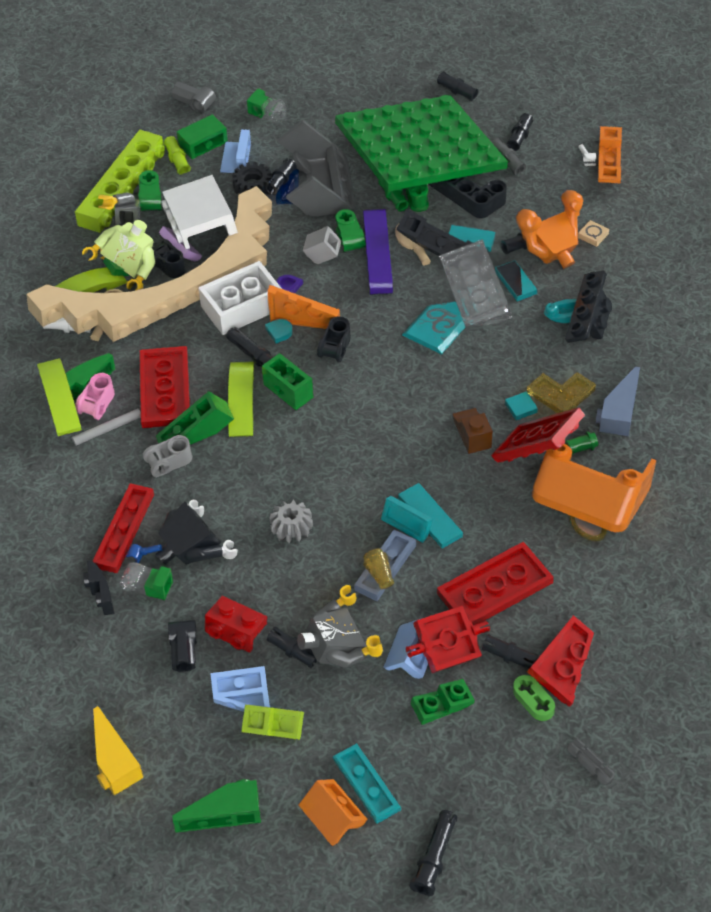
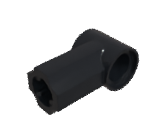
[168,620,197,672]

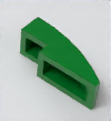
[65,353,115,400]

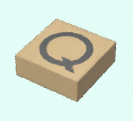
[578,220,609,247]

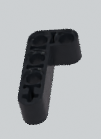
[428,177,507,218]

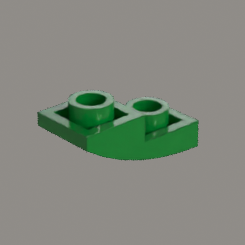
[410,679,475,725]

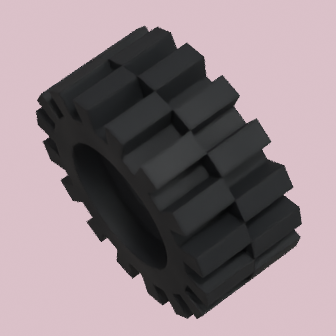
[232,162,272,196]

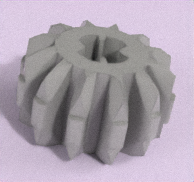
[269,499,313,543]

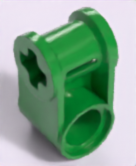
[138,170,162,211]
[406,184,429,212]
[336,209,366,252]

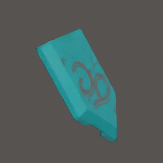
[402,301,467,355]

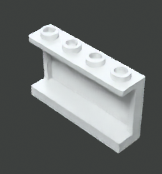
[161,175,238,249]

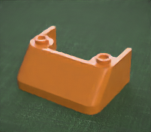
[532,444,656,532]

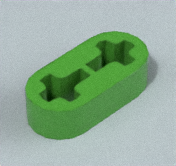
[513,675,555,721]

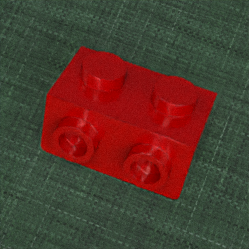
[205,596,268,653]

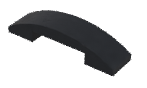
[396,209,488,271]

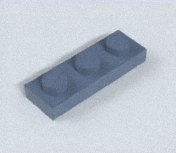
[354,530,416,601]

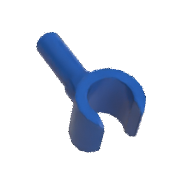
[126,544,162,564]

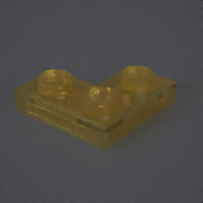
[527,372,596,413]

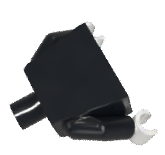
[156,500,238,565]

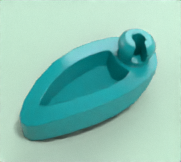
[544,299,577,323]

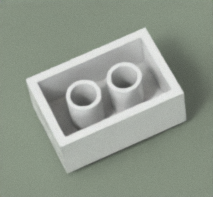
[198,261,282,335]

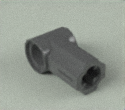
[172,82,216,114]

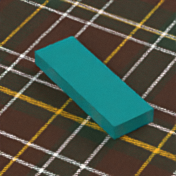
[398,483,463,549]
[333,743,401,824]

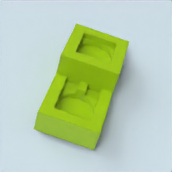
[241,704,304,740]

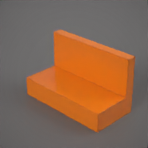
[299,779,368,846]

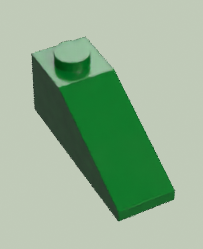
[156,391,234,445]
[172,779,261,833]

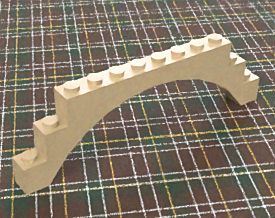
[27,186,272,342]

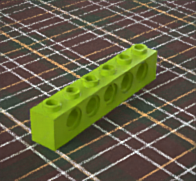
[75,130,165,233]

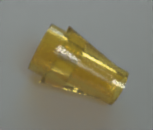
[363,548,394,589]

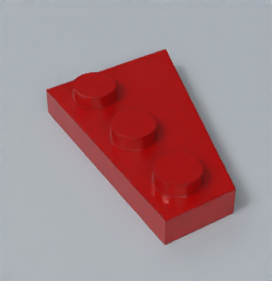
[527,615,594,707]

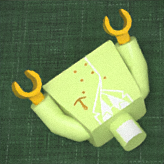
[82,220,155,291]

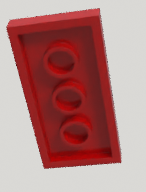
[140,346,190,428]
[491,407,585,462]
[437,541,554,625]

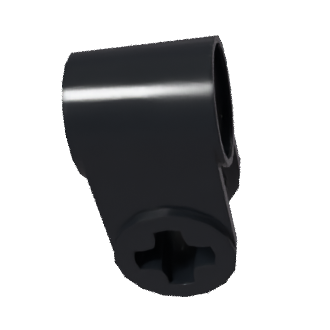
[153,239,186,278]
[317,316,351,362]

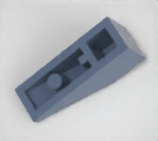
[596,367,640,436]

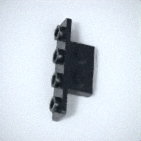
[565,270,612,343]

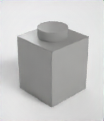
[303,226,342,264]

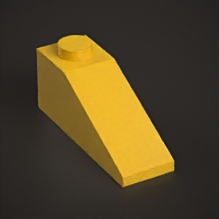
[93,706,143,795]

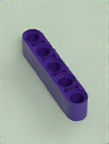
[363,209,393,295]

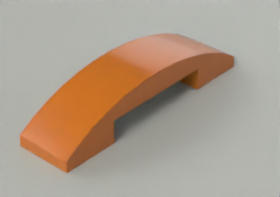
[598,126,622,183]

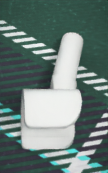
[579,144,596,166]

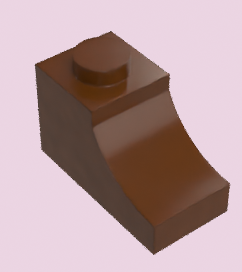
[453,408,493,454]

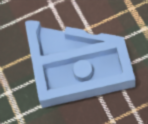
[210,666,270,712]

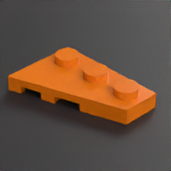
[268,285,340,329]

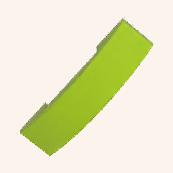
[55,267,127,293]
[37,358,82,436]
[228,362,254,437]

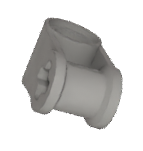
[143,435,193,478]

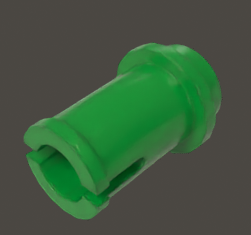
[565,431,598,455]

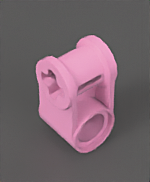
[75,373,115,420]

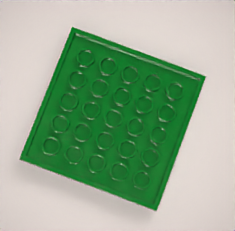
[335,95,508,192]

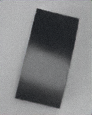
[83,561,114,615]

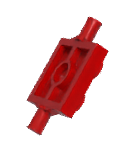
[406,606,490,674]

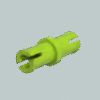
[163,136,191,175]

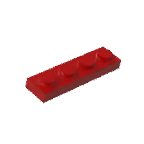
[93,483,154,574]

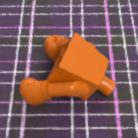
[516,190,583,269]

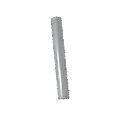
[72,408,141,446]

